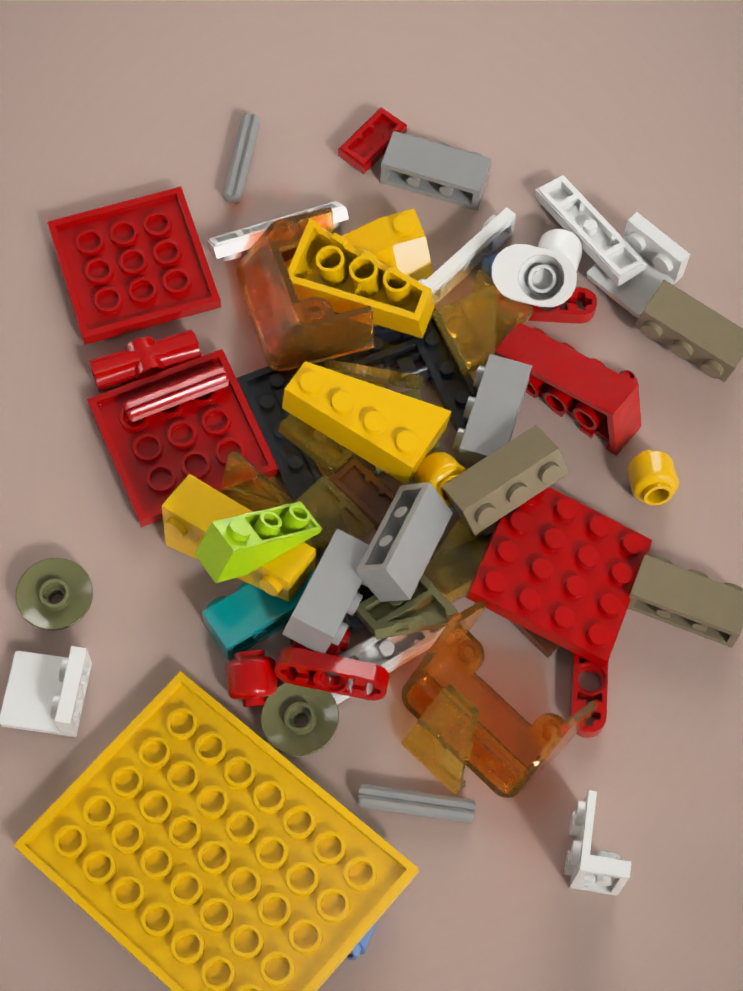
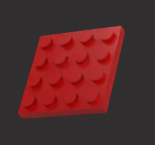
[47,186,221,345]
[87,349,279,528]
[465,487,652,667]

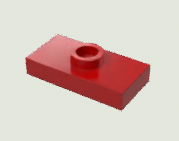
[338,107,407,174]

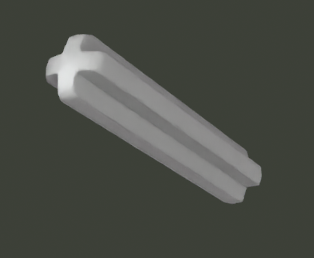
[223,113,260,204]
[358,784,475,823]

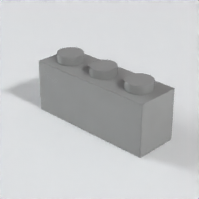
[380,131,492,210]
[453,354,532,468]
[356,482,453,602]
[282,529,369,653]

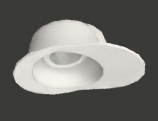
[491,244,577,307]

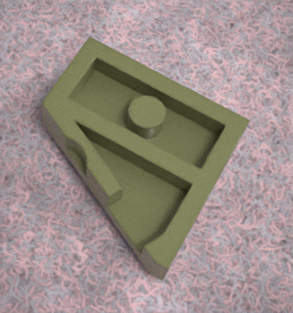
[355,574,461,640]

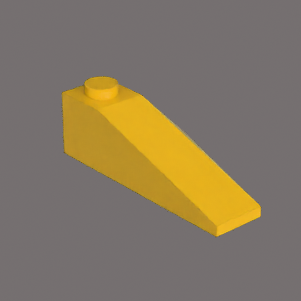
[281,208,433,281]

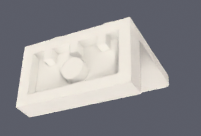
[587,212,690,318]
[0,646,92,737]
[564,790,631,896]

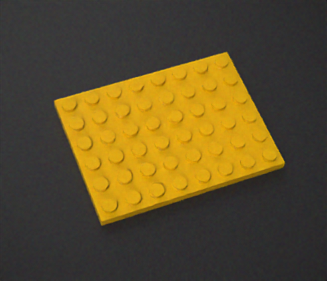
[13,671,419,991]

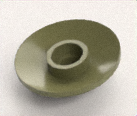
[16,558,93,631]
[261,683,339,756]

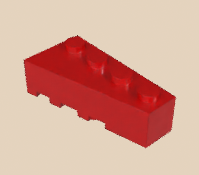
[494,322,641,456]

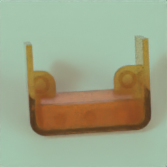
[236,207,374,371]
[402,601,598,798]

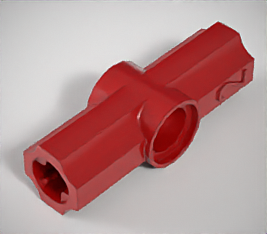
[89,330,202,392]

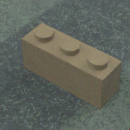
[634,280,743,382]
[442,425,569,535]
[628,555,743,648]

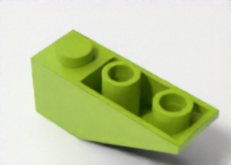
[194,501,322,583]

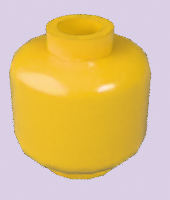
[627,450,679,506]
[414,452,466,506]

